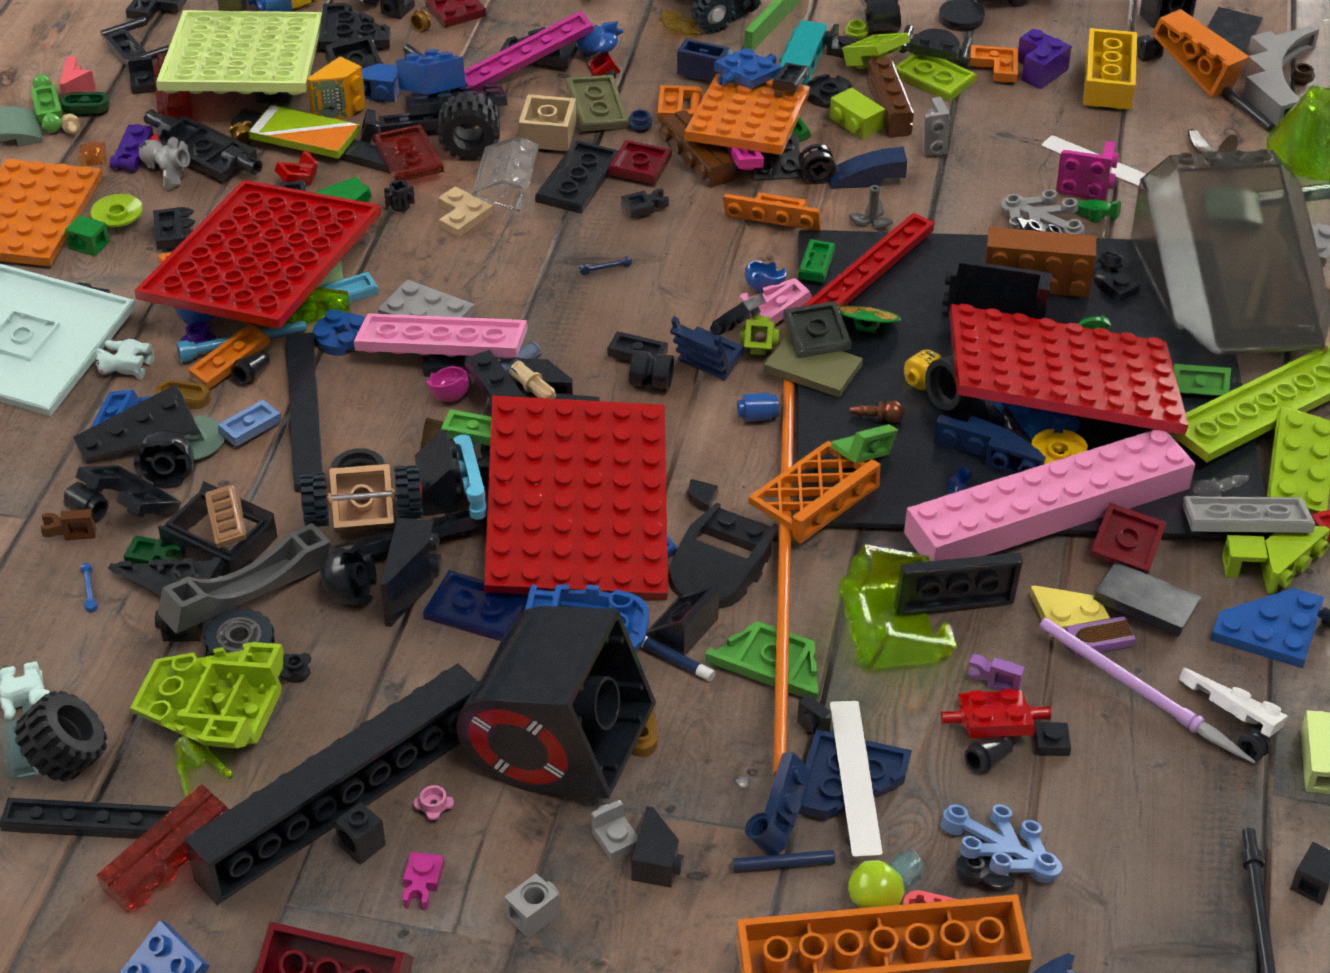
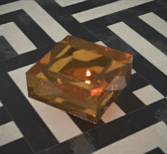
[80,142,107,167]

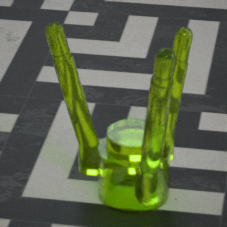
[174,736,233,808]

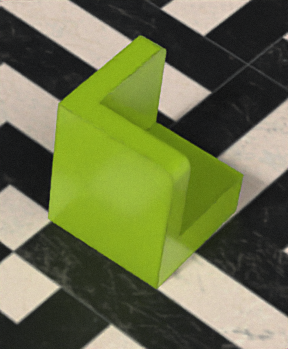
[1222,535,1268,578]

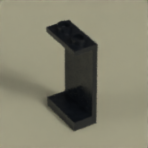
[942,259,1052,320]

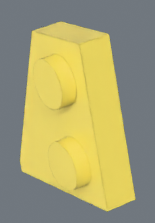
[1029,586,1110,637]

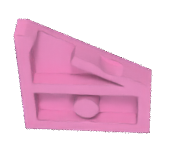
[740,278,812,324]

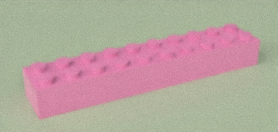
[904,430,1195,562]

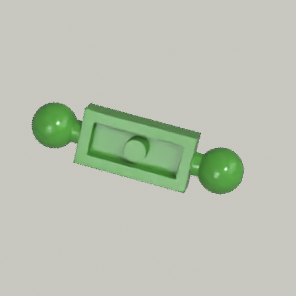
[31,74,63,133]

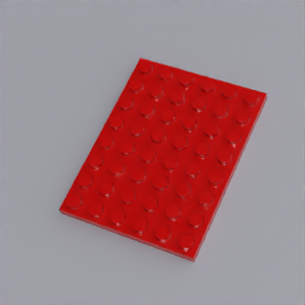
[134,180,381,329]
[949,304,1188,435]
[484,396,668,600]

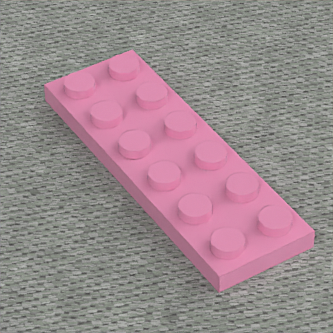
[354,313,528,359]

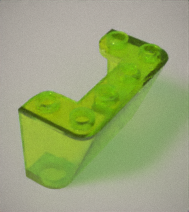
[839,544,956,670]

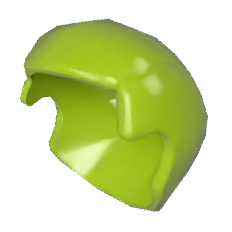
[848,860,905,908]

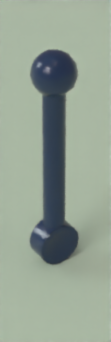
[579,256,632,275]

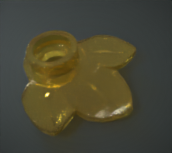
[659,9,700,36]

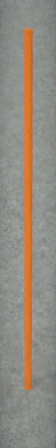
[773,379,794,778]

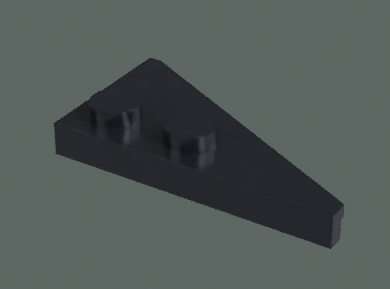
[108,557,226,596]

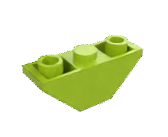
[1260,526,1330,595]

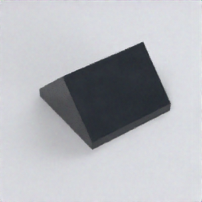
[646,585,719,655]

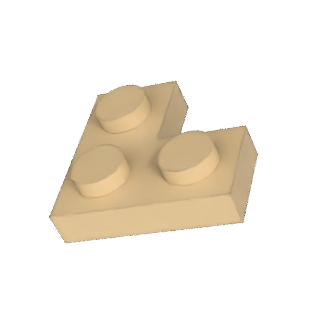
[438,186,493,238]

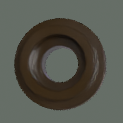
[1291,63,1315,84]

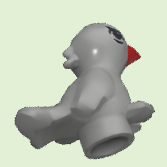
[139,133,190,191]

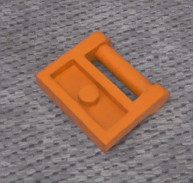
[657,85,703,121]

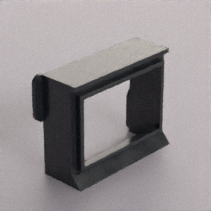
[158,481,278,576]

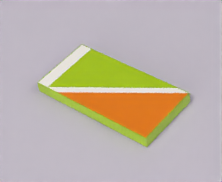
[249,105,360,159]

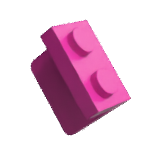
[1056,141,1119,201]

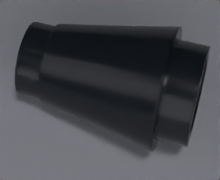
[231,351,270,385]
[964,737,1013,773]

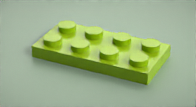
[1267,406,1330,514]

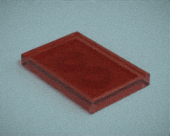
[373,124,444,181]

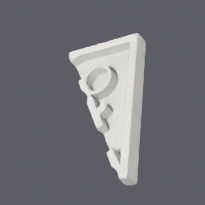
[1179,668,1288,737]

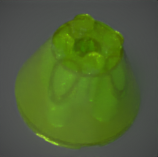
[1266,85,1330,180]

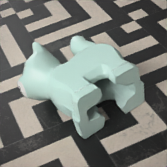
[95,339,155,380]
[0,662,50,721]

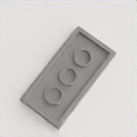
[1182,496,1315,533]

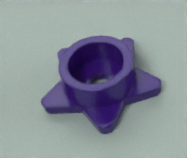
[180,322,216,344]

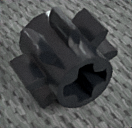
[384,180,415,212]

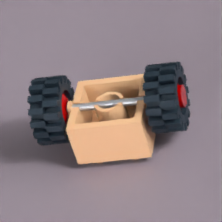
[301,464,422,532]

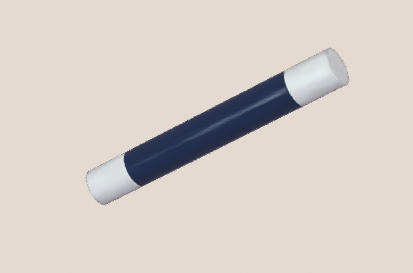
[641,636,715,682]

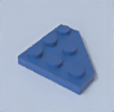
[1211,588,1324,668]

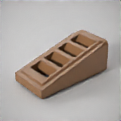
[205,485,247,548]

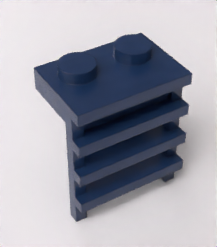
[670,316,745,381]

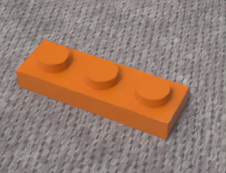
[188,323,270,389]

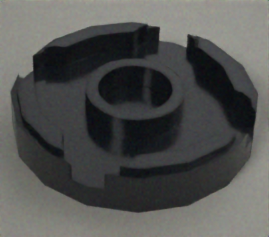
[939,0,985,31]
[807,74,853,108]

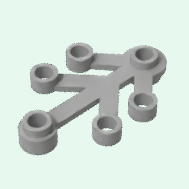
[1001,189,1085,235]

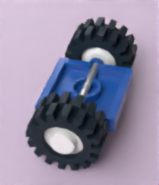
[691,0,736,34]

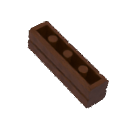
[867,57,914,138]
[659,109,736,188]

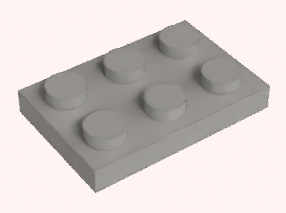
[378,279,475,318]

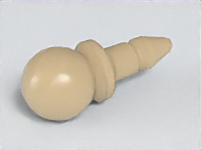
[61,114,80,134]

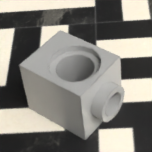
[504,874,560,938]

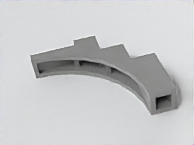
[1242,24,1320,126]

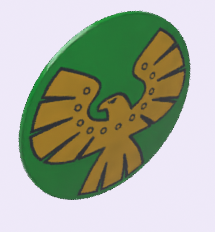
[838,306,901,334]

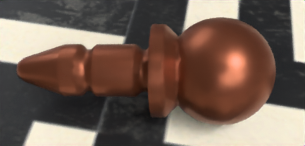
[849,400,905,423]

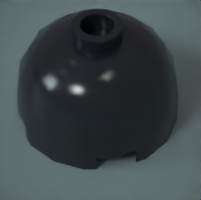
[134,429,194,489]
[319,544,377,606]

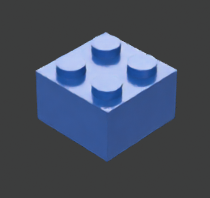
[396,49,466,95]

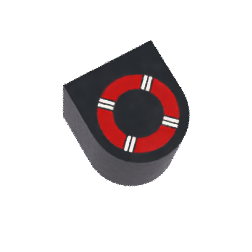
[456,606,656,799]

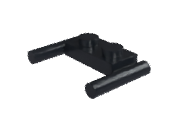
[100,17,170,68]
[899,25,973,65]

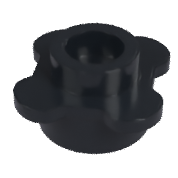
[280,653,312,683]

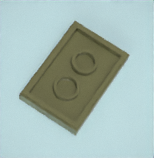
[566,75,629,131]
[764,333,863,398]

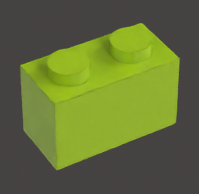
[829,87,885,140]

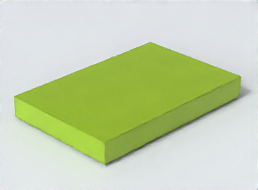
[895,53,977,102]

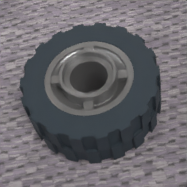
[204,608,275,656]

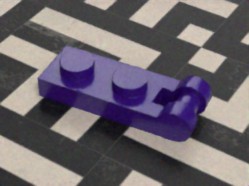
[110,124,154,172]

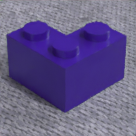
[1018,28,1072,89]

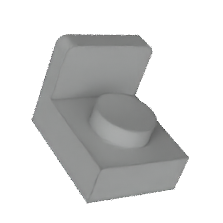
[591,800,638,861]

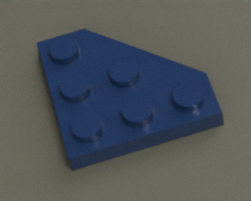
[798,729,912,819]

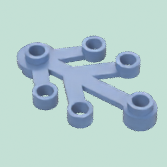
[940,804,1063,883]

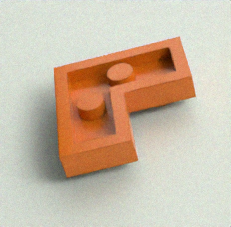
[970,45,1018,83]

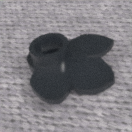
[955,839,1016,889]

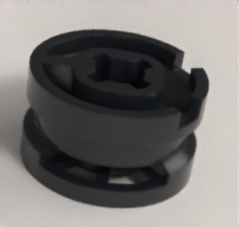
[798,144,836,184]

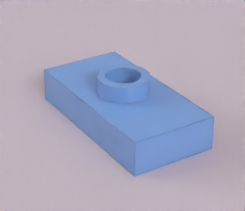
[217,400,281,447]

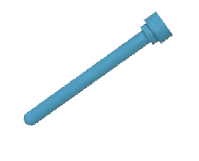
[176,321,307,364]

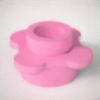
[414,785,454,820]

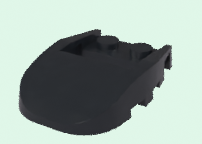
[668,503,779,609]

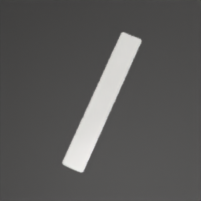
[830,701,883,856]

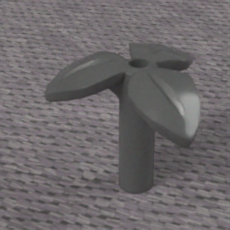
[849,185,893,228]

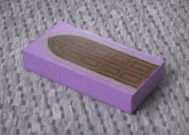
[1066,616,1136,657]

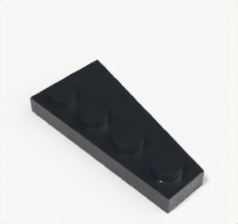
[73,384,202,464]

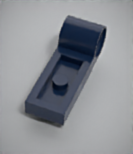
[745,752,811,855]

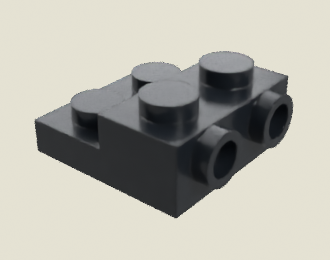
[325,35,383,69]

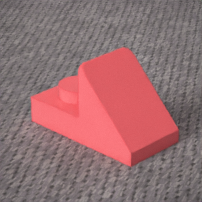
[59,57,96,96]

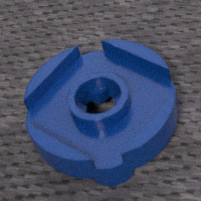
[313,309,365,356]

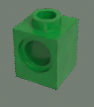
[65,215,110,257]

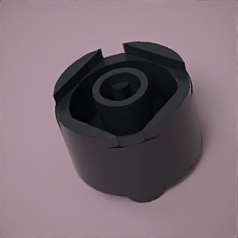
[864,0,901,34]

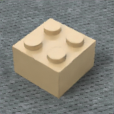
[519,94,576,151]

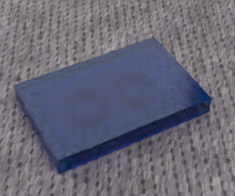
[423,570,529,641]

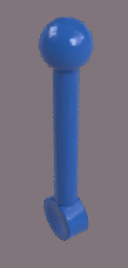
[80,563,98,613]

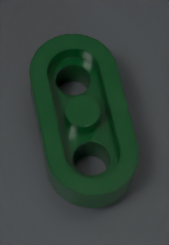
[60,92,110,115]

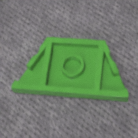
[705,621,819,701]

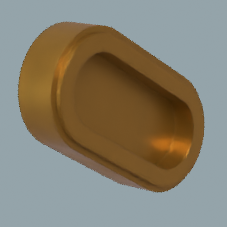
[155,380,211,409]

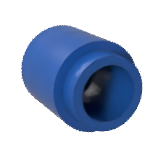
[737,393,779,422]

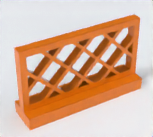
[748,441,881,544]

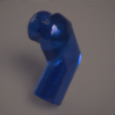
[946,467,972,494]

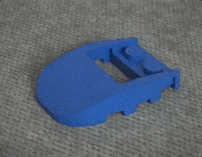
[525,585,649,652]

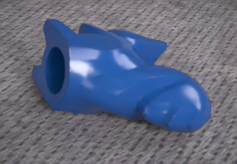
[576,21,623,57]

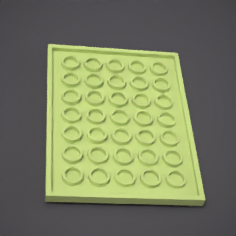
[156,10,322,95]

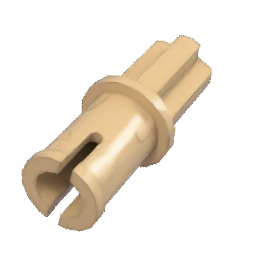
[509,361,556,399]

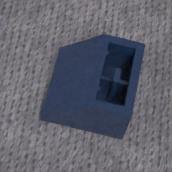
[677,38,735,83]

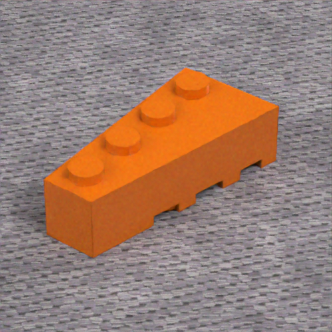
[1152,9,1249,98]

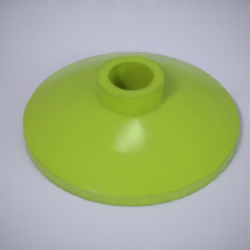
[90,194,143,227]

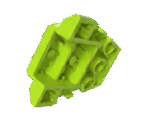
[130,642,284,748]

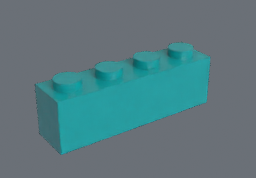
[779,20,828,86]

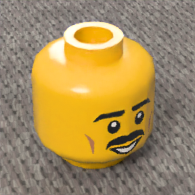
[904,350,942,390]

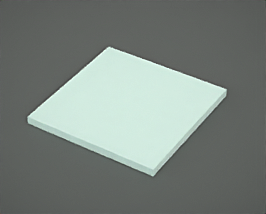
[0,264,136,416]

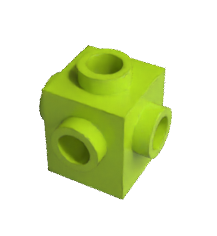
[740,316,780,356]

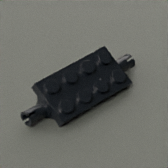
[143,109,263,181]

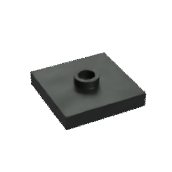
[783,301,852,358]

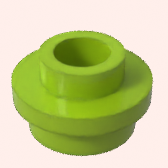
[845,19,868,40]

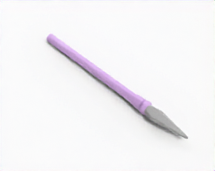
[1039,617,1255,764]

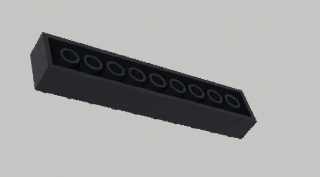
[184,663,478,905]

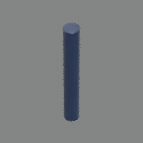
[733,850,835,872]

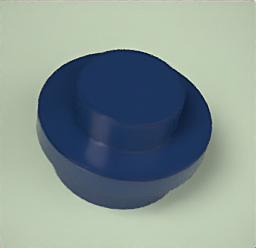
[628,109,652,131]

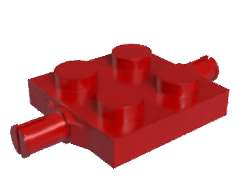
[940,689,1051,738]

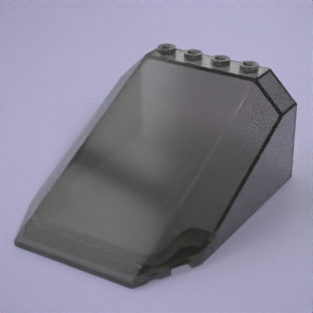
[1131,149,1330,355]

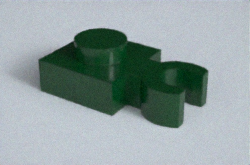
[123,535,183,564]

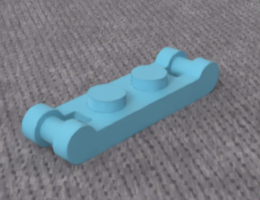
[454,435,487,520]

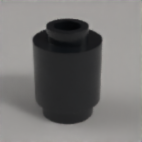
[63,482,108,520]

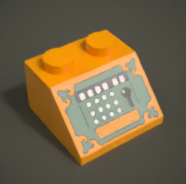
[307,57,366,119]

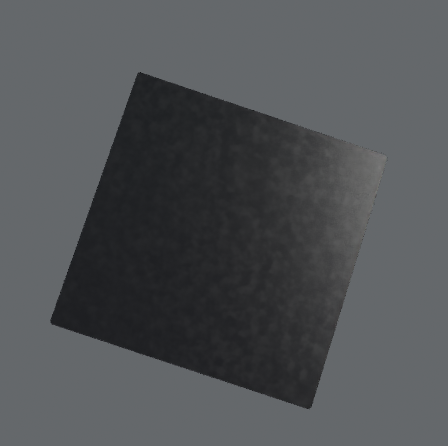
[798,230,1274,540]

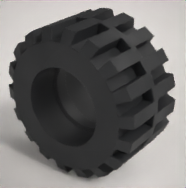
[438,92,500,160]
[14,691,107,782]

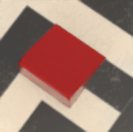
[587,52,621,76]

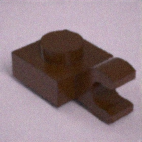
[41,509,96,541]

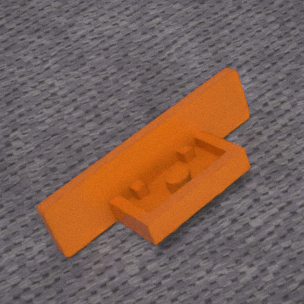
[723,192,822,231]

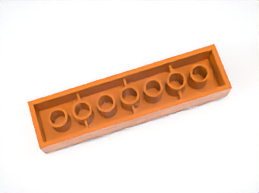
[736,894,1032,973]

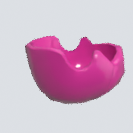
[426,366,470,403]

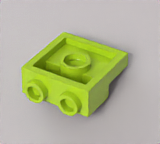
[842,33,910,69]

